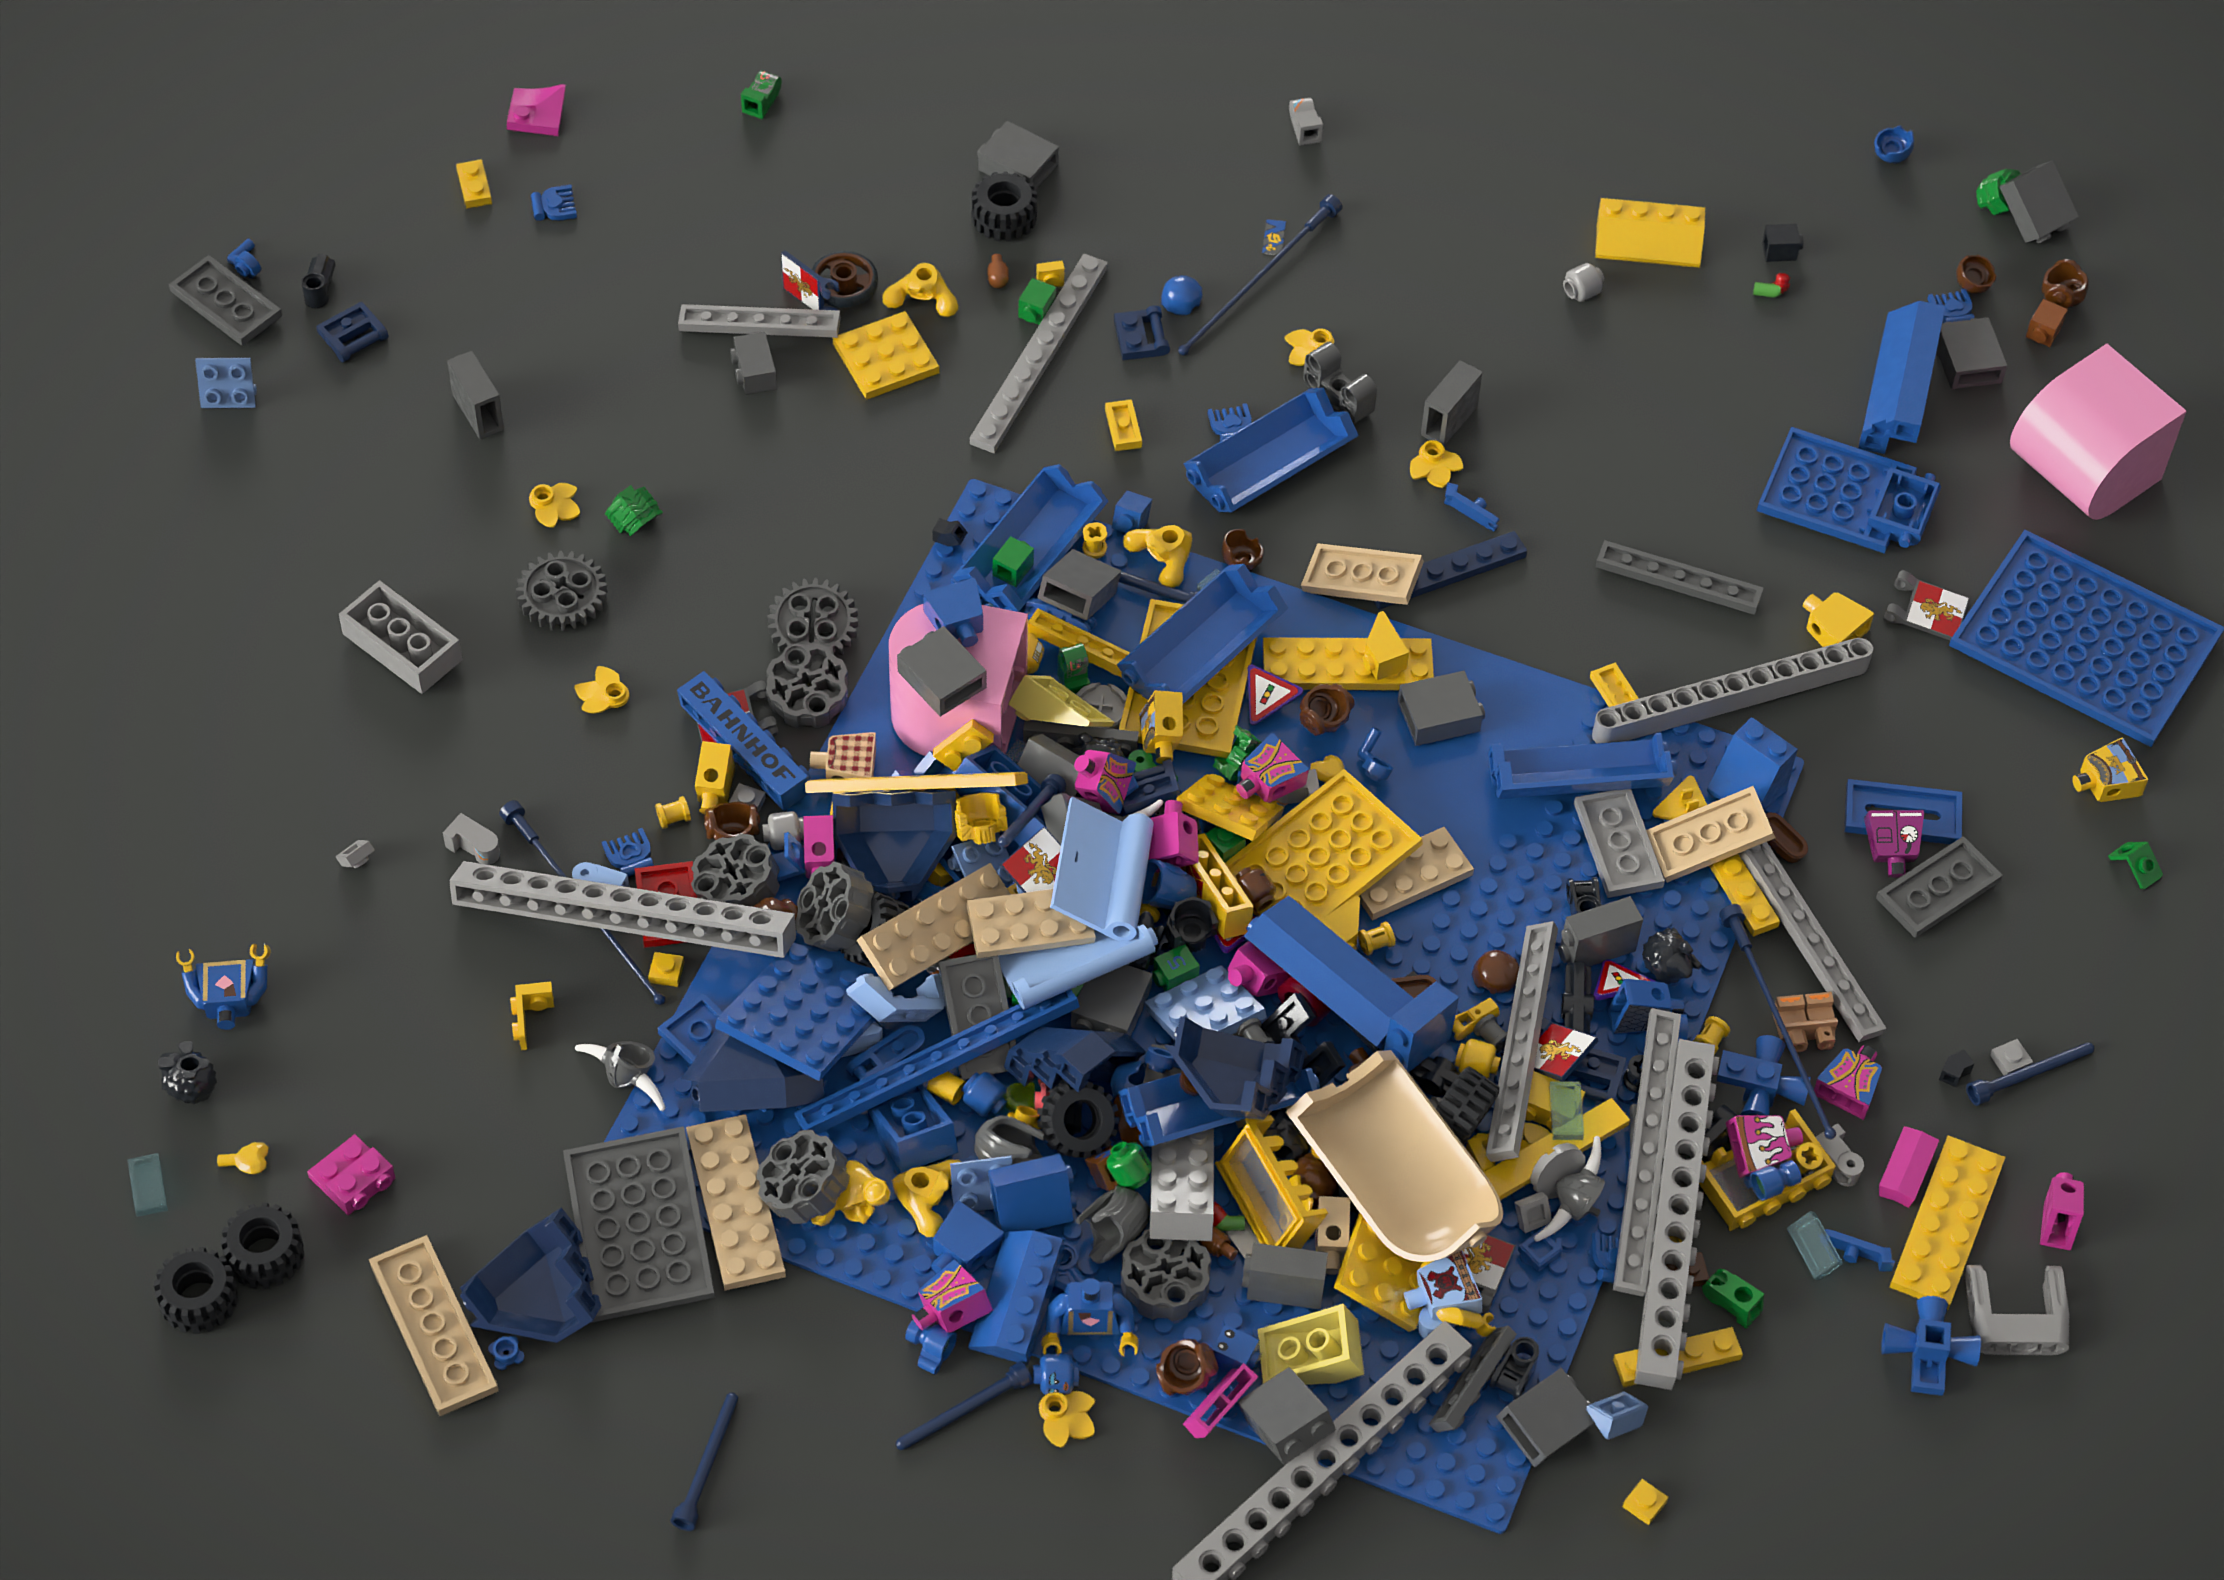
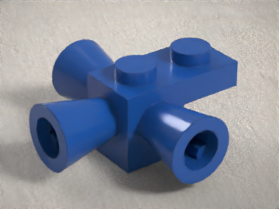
[1716,1035,1811,1116]
[1881,1296,1981,1396]

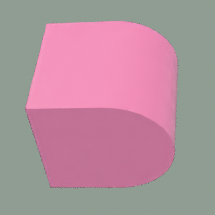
[2010,344,2186,520]
[889,604,1028,756]

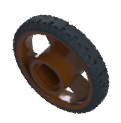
[811,251,878,308]

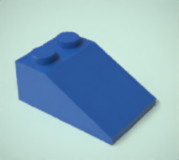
[867,1084,958,1173]

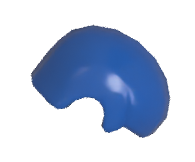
[1874,125,1914,163]
[1161,275,1202,315]
[1110,1061,1145,1098]

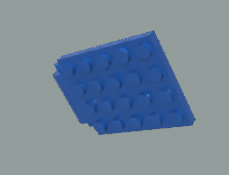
[1757,427,1941,553]
[715,942,895,1081]

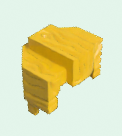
[955,792,1008,844]

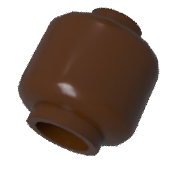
[1235,867,1276,912]

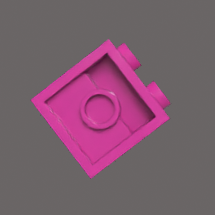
[307,1134,395,1215]

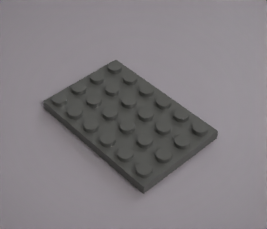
[563,1126,715,1322]

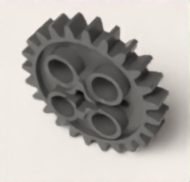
[516,551,608,631]
[767,578,859,663]

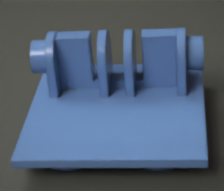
[195,358,257,408]
[948,832,1014,886]
[950,1156,1012,1212]

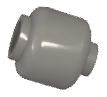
[1563,263,1604,302]
[762,811,804,850]

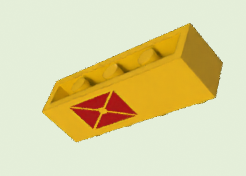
[1180,833,1253,939]

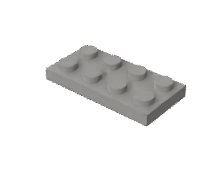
[1574,789,1665,898]

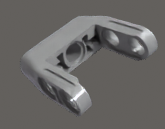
[1965,1265,2069,1355]

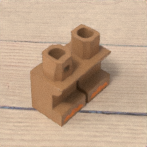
[1772,992,1838,1052]

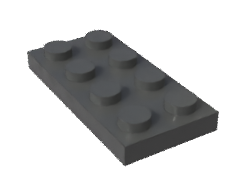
[169,255,282,346]
[1876,836,2003,938]
[937,955,1016,1080]

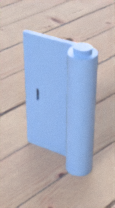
[1050,797,1154,941]

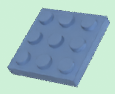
[1144,966,1267,1040]

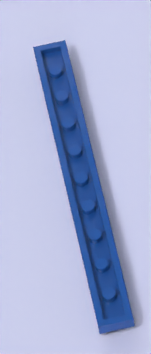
[794,989,1080,1134]

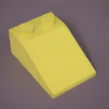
[1008,675,1114,727]
[1258,1304,1364,1385]

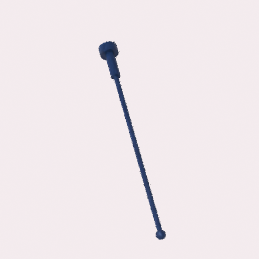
[1178,194,1342,356]
[499,800,665,1005]
[1719,904,1836,1140]

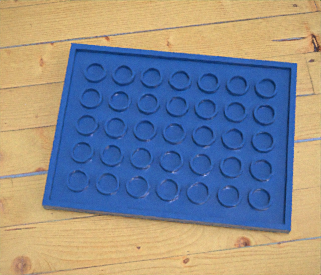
[1949,530,2224,747]

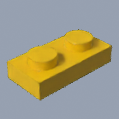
[456,159,492,209]
[1105,399,1142,451]
[933,719,994,771]

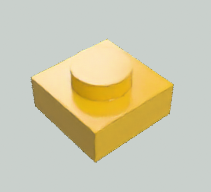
[1036,261,1064,287]
[648,952,684,987]
[1623,1479,1668,1525]

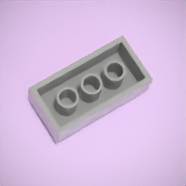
[339,580,463,694]
[1150,1128,1214,1241]

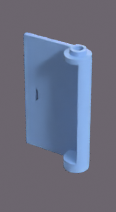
[998,924,1158,1010]

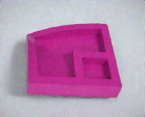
[507,84,566,136]

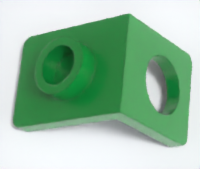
[2108,842,2163,889]

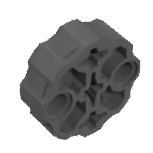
[766,643,848,728]
[691,834,780,907]
[795,862,874,951]
[756,1130,850,1224]
[1121,1229,1211,1321]

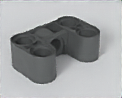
[1303,341,1377,424]

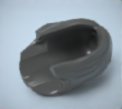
[974,1115,1045,1165]
[1076,1184,1150,1264]

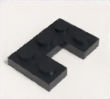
[1261,993,1346,1089]

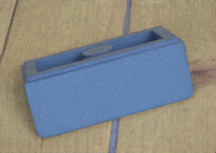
[1586,1392,1648,1440]

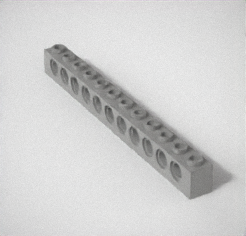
[449,861,796,958]
[1634,1039,1719,1390]
[1172,1321,1472,1580]

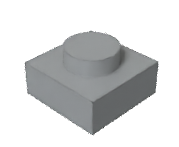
[729,783,766,812]
[336,840,375,868]
[1990,1039,2033,1075]
[1515,1191,1552,1233]

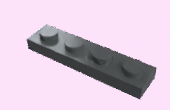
[1023,721,1139,757]
[1429,1326,1517,1433]

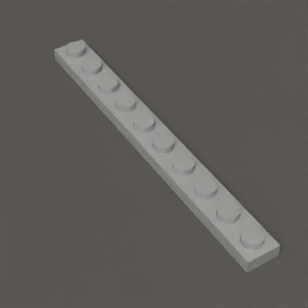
[970,254,1107,453]
[1738,842,1887,1042]
[1486,921,1558,1162]
[1613,1008,1681,1296]

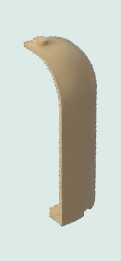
[1286,1050,1503,1262]

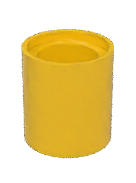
[927,1071,966,1105]

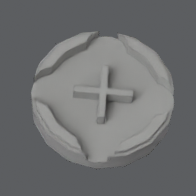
[1076,683,1127,729]
[1530,1143,1585,1199]

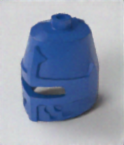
[1142,859,1197,910]

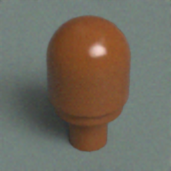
[987,254,1009,289]
[1198,1227,1238,1260]

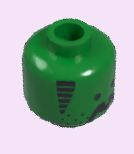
[1106,1142,1152,1189]

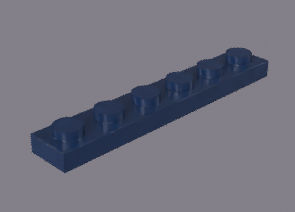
[1374,531,1527,610]

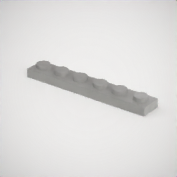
[678,304,841,338]

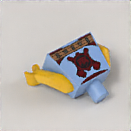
[1404,1250,1496,1337]

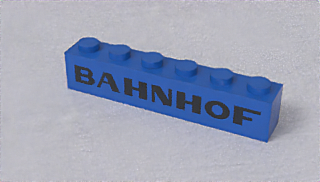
[677,671,811,811]

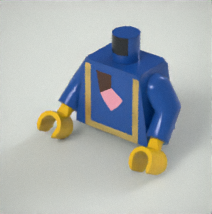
[176,944,271,1030]
[1041,1278,1139,1356]

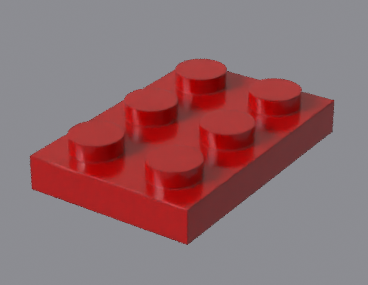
[634,861,698,948]

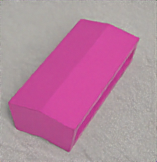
[1879,1126,1939,1208]
[1183,1363,1258,1438]

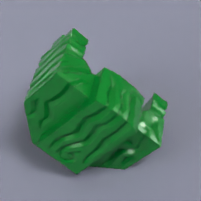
[1976,169,2021,215]
[605,485,663,536]
[1213,725,1262,782]

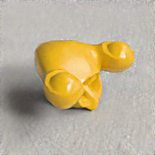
[882,263,959,317]
[1123,525,1192,588]
[892,1159,961,1237]
[811,1160,891,1226]

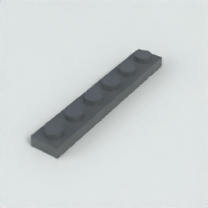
[1595,540,1764,615]

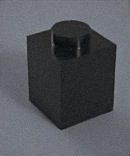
[1762,224,1804,262]

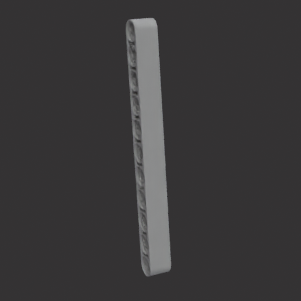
[1592,638,1873,743]

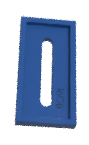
[1845,779,1962,844]

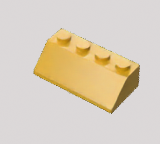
[1595,198,1705,267]

